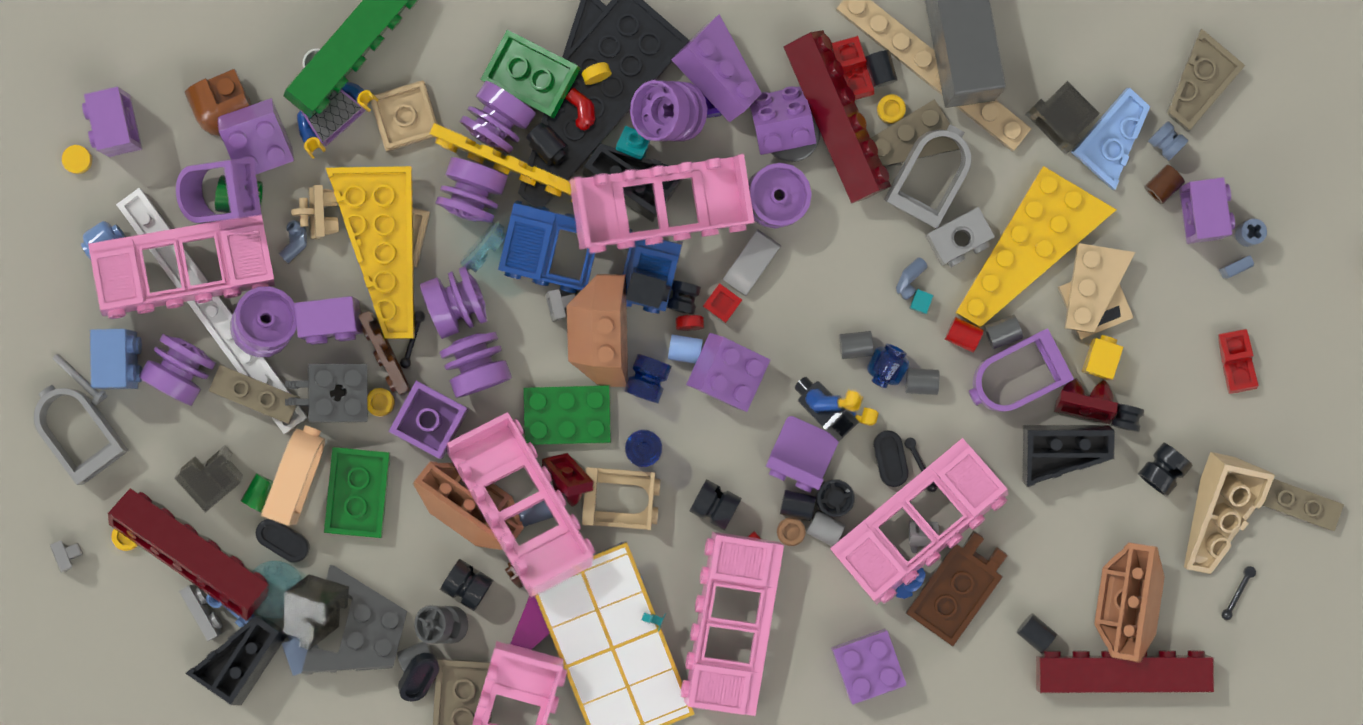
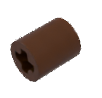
[1144,164,1185,205]

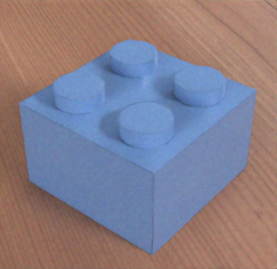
[90,329,142,390]

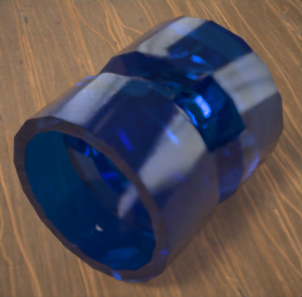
[624,354,672,404]
[625,430,662,467]

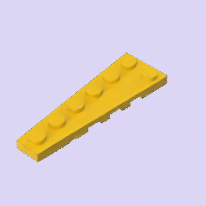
[429,123,573,203]

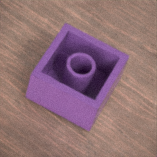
[82,86,142,157]
[218,98,294,174]
[1179,177,1235,244]
[294,296,363,345]
[686,333,770,412]
[389,381,470,459]
[831,629,907,705]

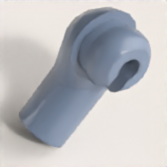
[279,220,307,264]
[896,257,928,300]

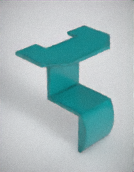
[641,612,666,632]

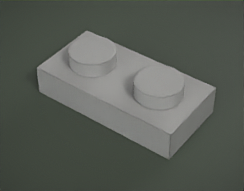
[179,584,223,641]

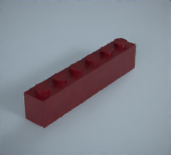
[783,30,892,203]
[108,488,269,621]
[1036,650,1214,693]

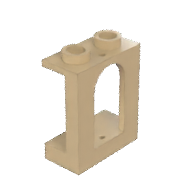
[582,467,661,530]

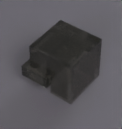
[1025,81,1100,155]
[174,445,243,513]
[283,574,349,650]

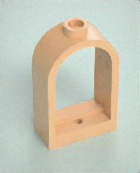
[261,425,325,526]

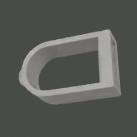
[884,125,971,228]
[34,385,129,485]

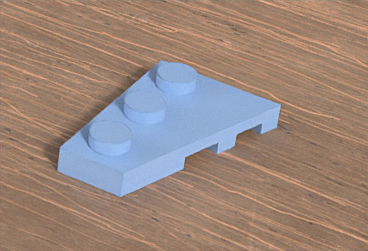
[1071,88,1150,190]

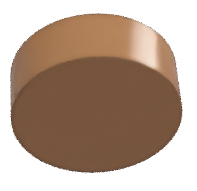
[777,517,806,546]

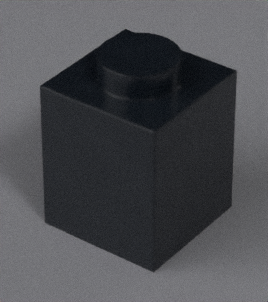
[626,267,671,309]

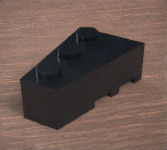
[582,144,683,222]
[1022,425,1115,487]

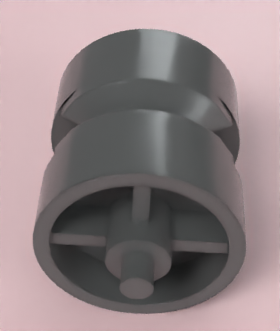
[414,606,468,643]

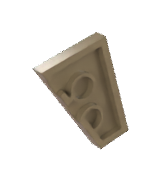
[1166,29,1245,131]
[871,99,960,167]

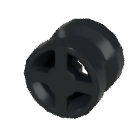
[1111,403,1144,432]

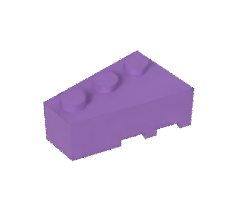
[671,14,762,122]

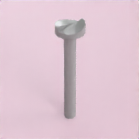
[53,354,108,405]

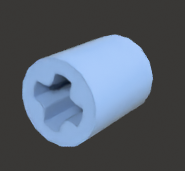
[668,334,703,364]

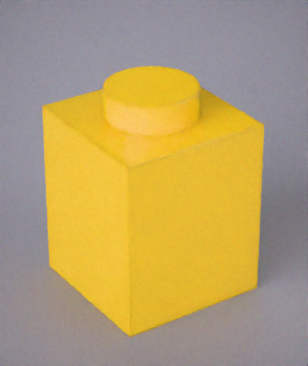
[1082,335,1123,381]

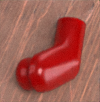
[565,88,595,130]

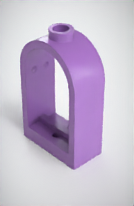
[176,157,262,223]
[968,328,1074,412]

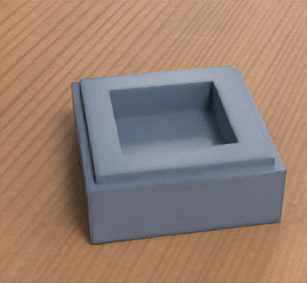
[1219,255,1254,279]

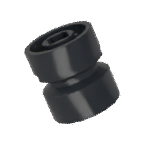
[1138,442,1193,497]
[689,479,742,530]
[816,480,855,517]
[440,559,493,611]

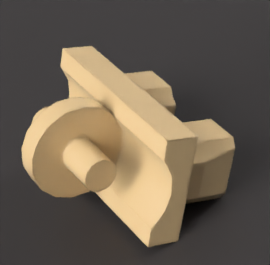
[291,185,339,239]

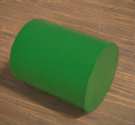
[240,473,273,513]

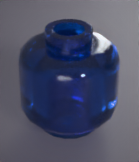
[867,344,909,388]

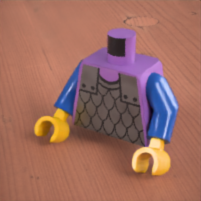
[297,82,379,159]

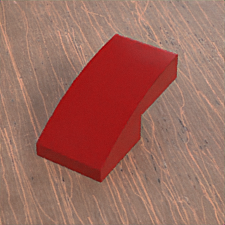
[832,36,874,100]
[1218,329,1259,394]

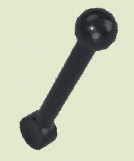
[400,311,426,368]
[904,438,938,493]
[1221,566,1256,620]

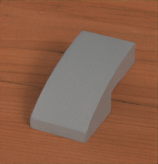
[723,230,781,296]

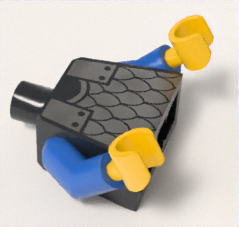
[795,377,879,441]

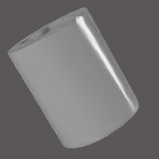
[806,510,846,547]

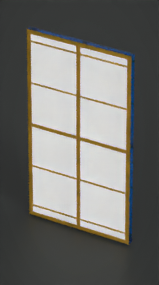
[535,541,695,725]

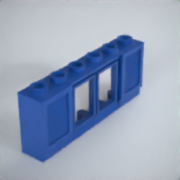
[498,200,683,314]

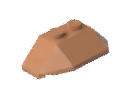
[567,274,628,387]
[413,462,524,550]
[1094,543,1165,662]

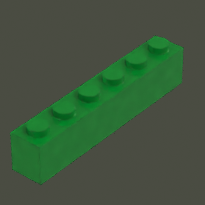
[283,0,418,118]

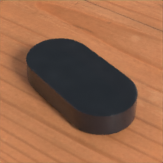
[873,430,909,487]
[256,519,310,563]
[398,653,440,702]

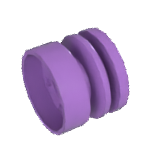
[630,80,707,141]
[459,81,536,155]
[436,157,508,223]
[420,266,488,339]
[439,332,512,398]
[138,334,216,406]

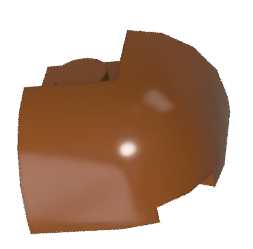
[185,69,252,136]

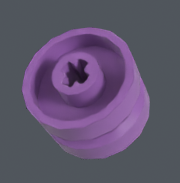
[748,163,812,229]
[230,286,297,357]

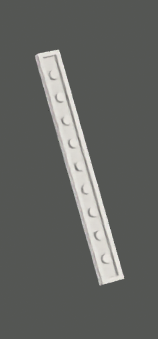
[116,188,308,435]

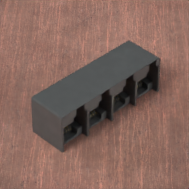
[925,0,1006,108]

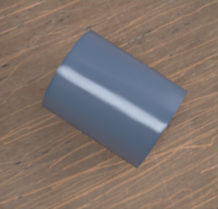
[1235,218,1267,247]

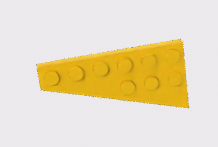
[325,166,415,339]
[955,166,1117,328]

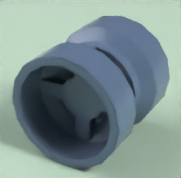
[1148,121,1189,161]

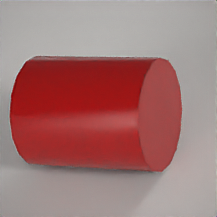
[944,317,984,353]

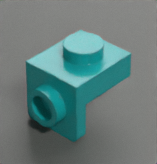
[616,125,651,159]

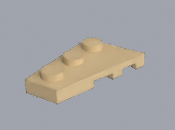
[1064,243,1135,333]

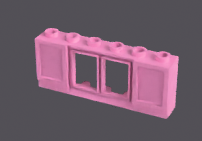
[570,154,755,253]
[88,215,275,319]
[447,412,595,597]
[830,438,1009,605]
[681,532,784,716]
[472,641,567,725]

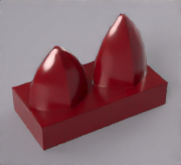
[1054,378,1118,424]
[542,453,594,507]

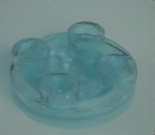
[460,221,506,272]
[252,560,305,618]

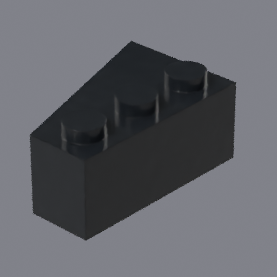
[185,616,288,705]

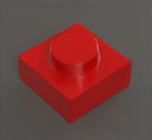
[703,283,742,323]

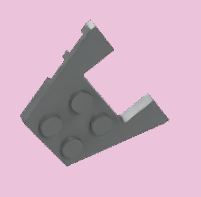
[301,565,407,675]

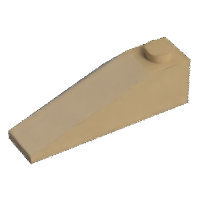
[1184,452,1275,574]

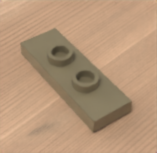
[209,365,300,424]
[1262,479,1344,531]

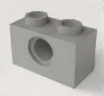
[926,207,995,267]

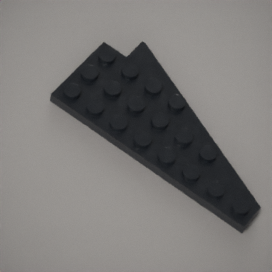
[518,0,690,208]

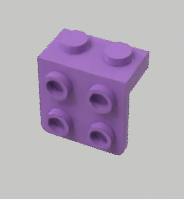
[750,86,816,155]
[765,416,839,493]

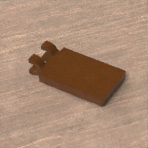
[906,530,1008,646]

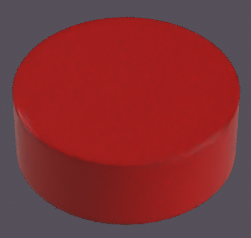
[676,315,704,331]

